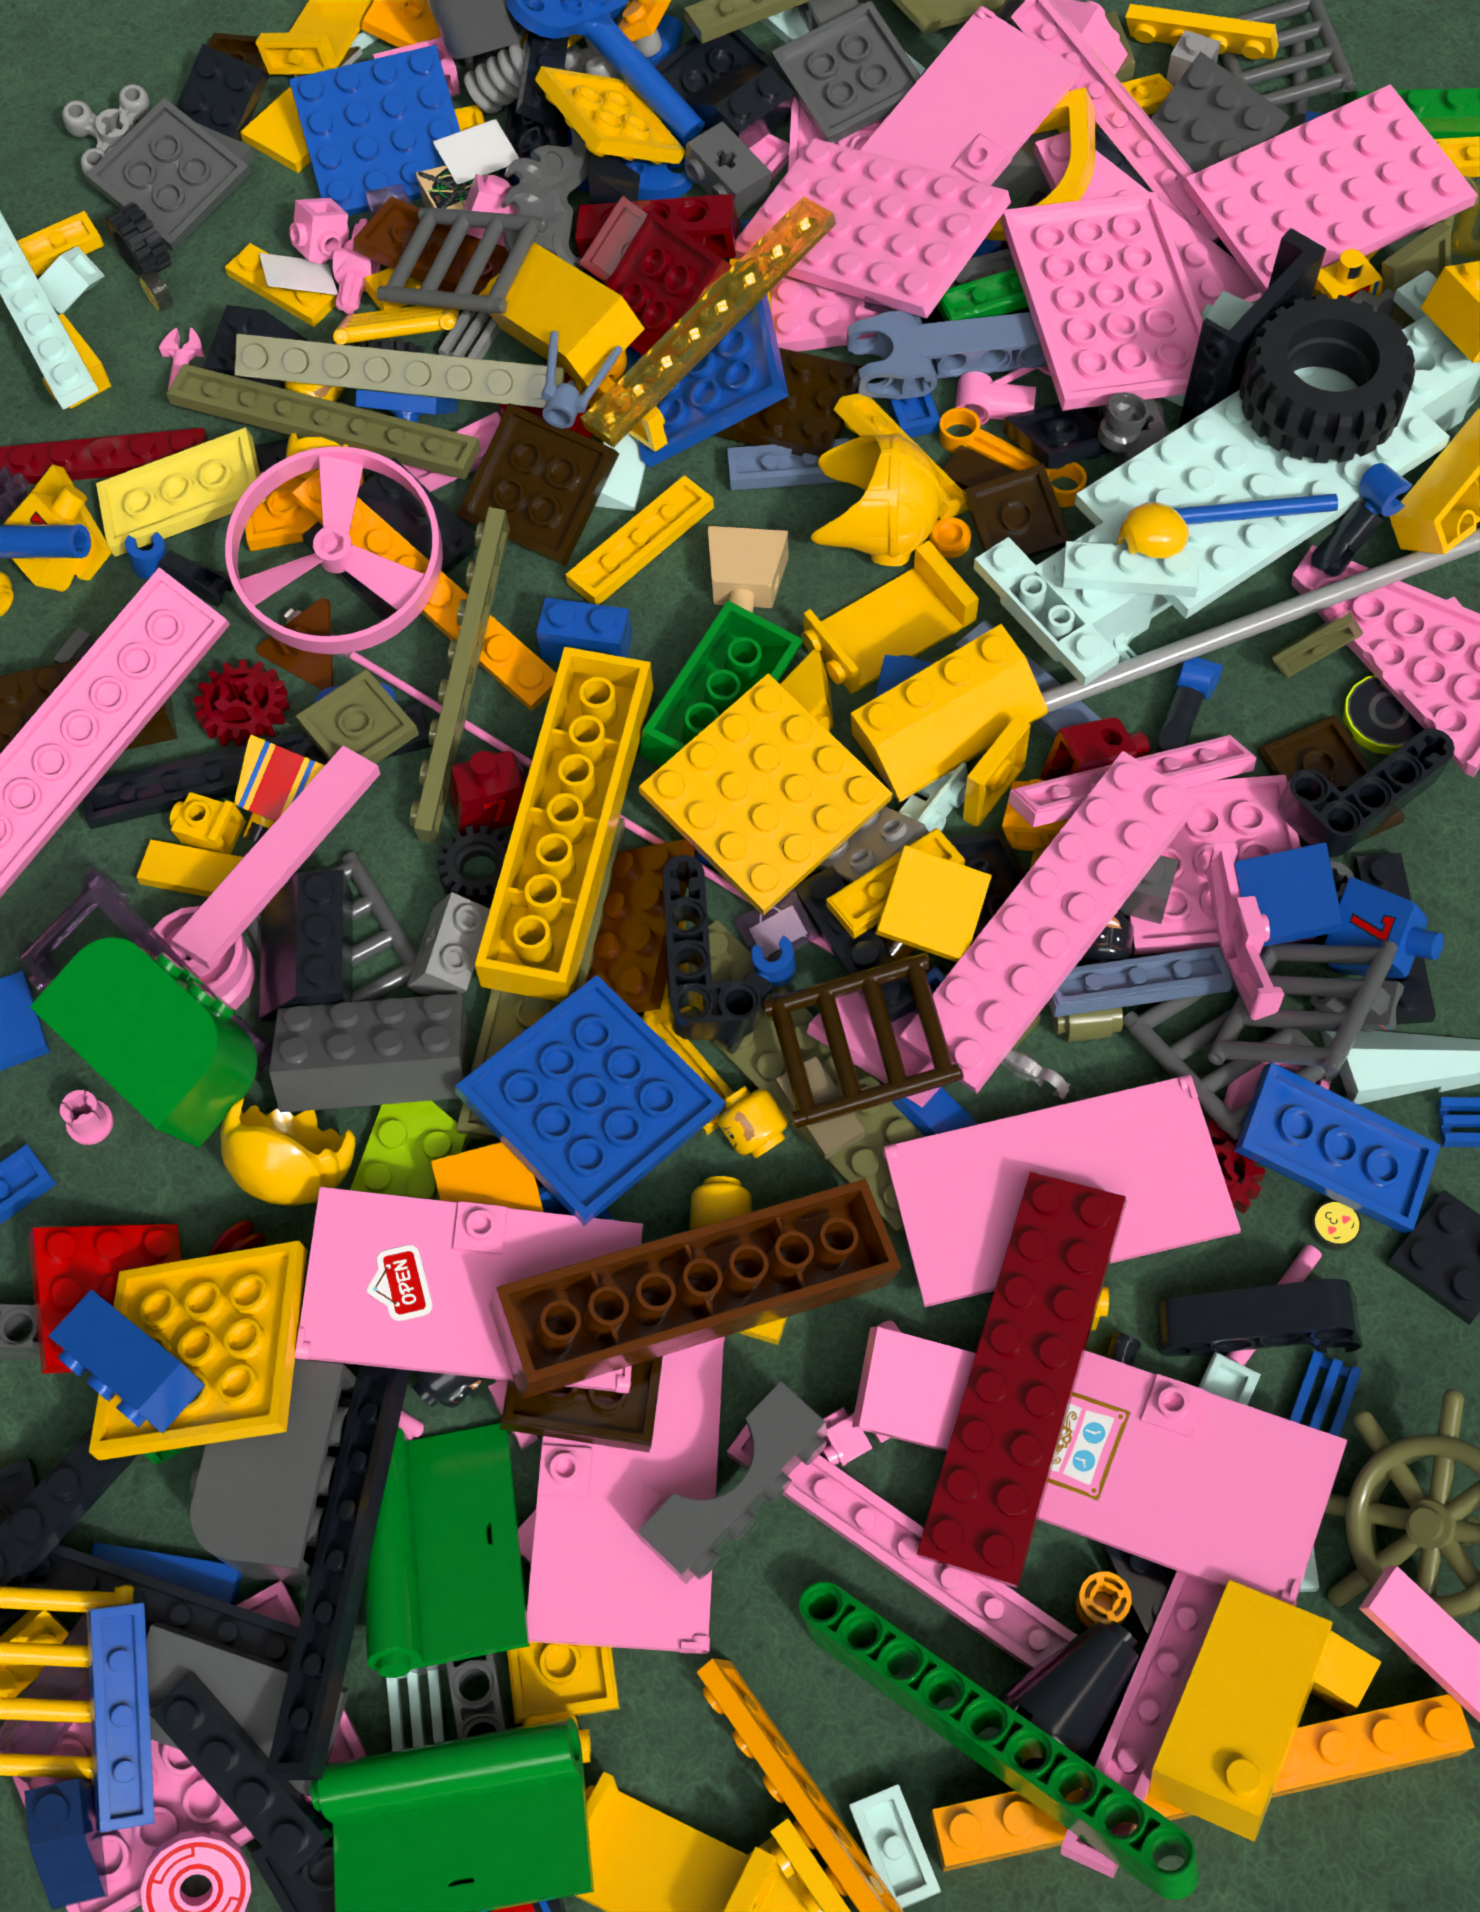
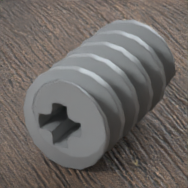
[464,41,527,114]

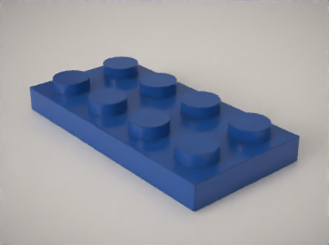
[1234,1062,1440,1234]

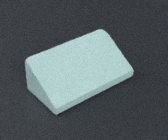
[595,425,646,511]

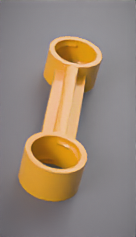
[939,408,1087,507]

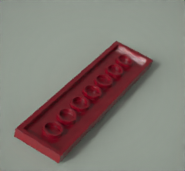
[917,1172,1127,1588]

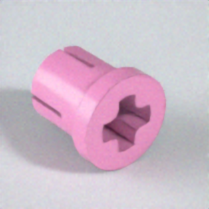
[60,1090,114,1145]

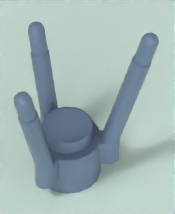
[541,330,622,429]

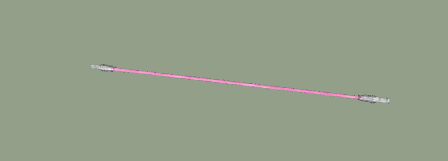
[284,608,1071,1100]

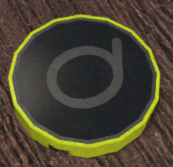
[1343,675,1425,755]

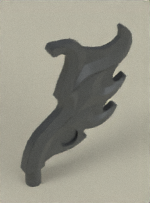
[502,127,590,271]

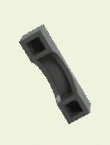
[637,1381,827,1584]

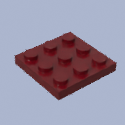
[605,209,732,372]

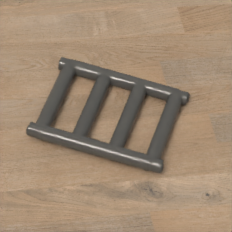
[1220,0,1356,107]
[377,207,548,313]
[246,852,418,1002]
[1207,941,1398,1074]
[1123,957,1339,1141]

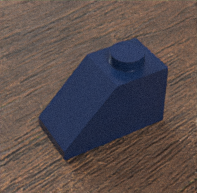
[24,1778,108,1910]

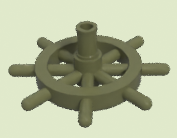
[1324,1389,1480,1665]

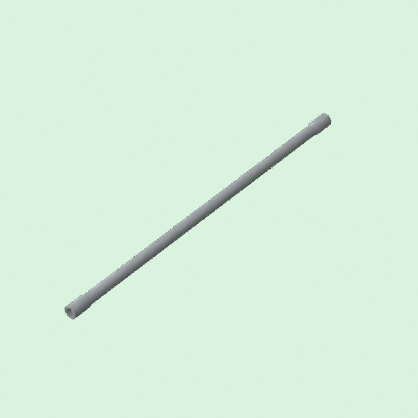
[1041,528,1480,713]

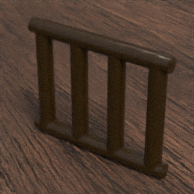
[762,953,964,1128]

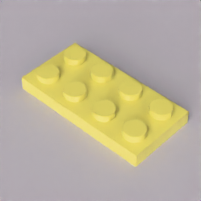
[96,427,266,557]

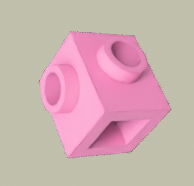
[289,198,349,264]

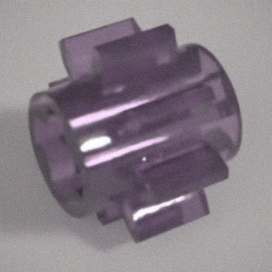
[0,466,30,521]

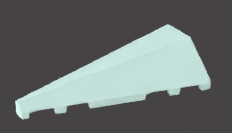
[1320,1031,1480,1104]

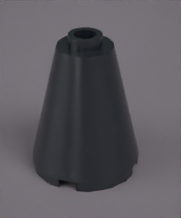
[997,1620,1139,1762]

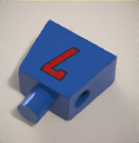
[1325,877,1444,978]

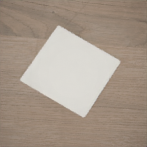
[433,119,520,184]
[259,253,338,295]

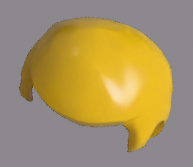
[220,1097,355,1206]

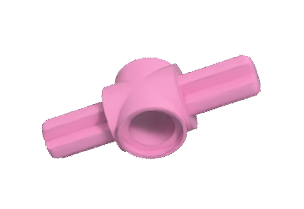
[333,218,380,315]

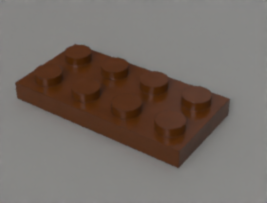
[353,196,509,295]
[586,839,695,1013]

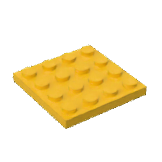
[639,673,893,916]
[89,1241,308,1460]

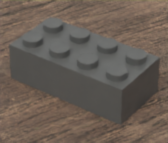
[269,993,470,1113]

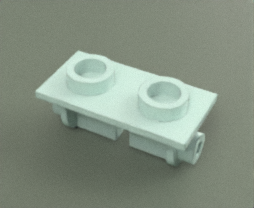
[899,762,968,832]

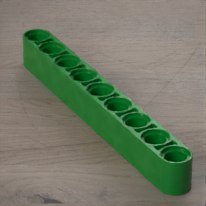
[799,1582,1199,1900]

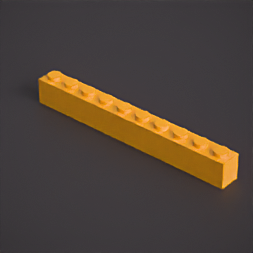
[930,1694,1474,1872]

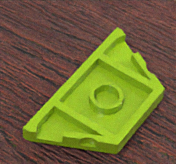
[350,1100,470,1200]

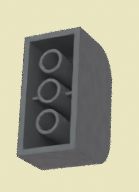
[426,0,532,59]
[190,1359,356,1588]

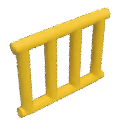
[333,305,459,345]
[0,1585,134,1785]

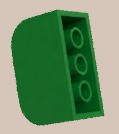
[30,937,257,1148]

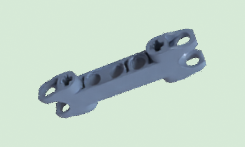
[846,310,1048,400]

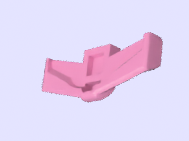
[1206,842,1284,1020]

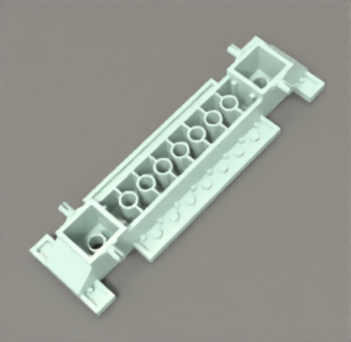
[974,270,1480,686]

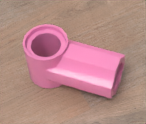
[954,371,1036,425]

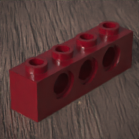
[575,194,738,258]

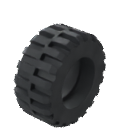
[1239,294,1415,464]

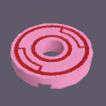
[141,1830,251,1912]

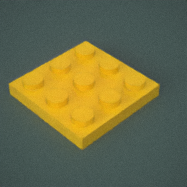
[535,66,686,164]

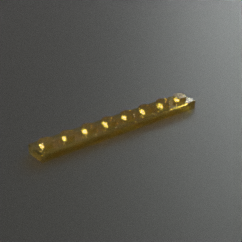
[580,196,836,448]

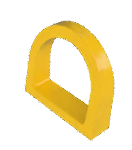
[985,87,1096,241]

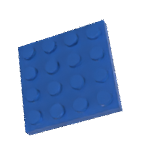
[289,45,461,216]
[625,262,789,468]
[455,975,726,1226]

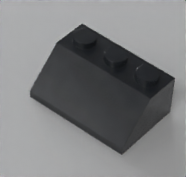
[259,869,353,1023]

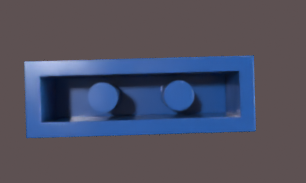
[49,1289,205,1433]

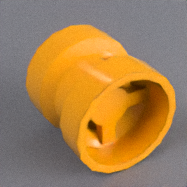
[1075,1572,1132,1628]

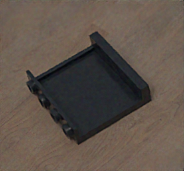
[1178,228,1326,429]

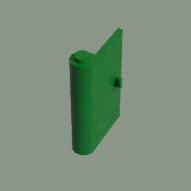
[364,1423,530,1678]
[310,1717,594,1912]

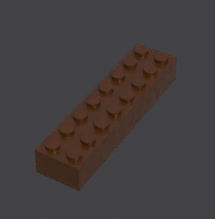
[489,1179,902,1400]

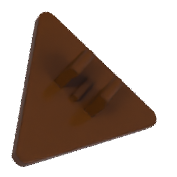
[256,598,334,690]

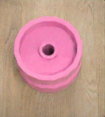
[143,906,256,1010]

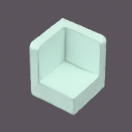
[38,246,105,314]

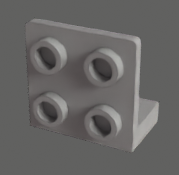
[818,806,929,883]

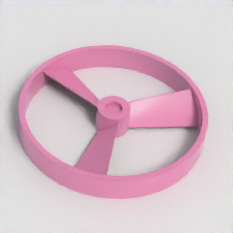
[225,446,443,654]

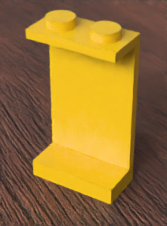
[256,0,374,74]
[801,540,979,694]
[575,1772,780,1912]

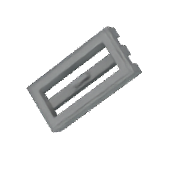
[438,310,501,359]

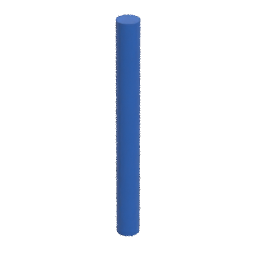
[1173,493,1338,525]

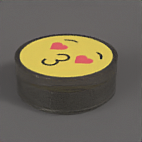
[138,270,173,312]
[1310,1200,1362,1251]

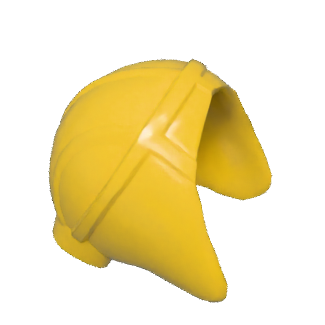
[811,434,943,566]

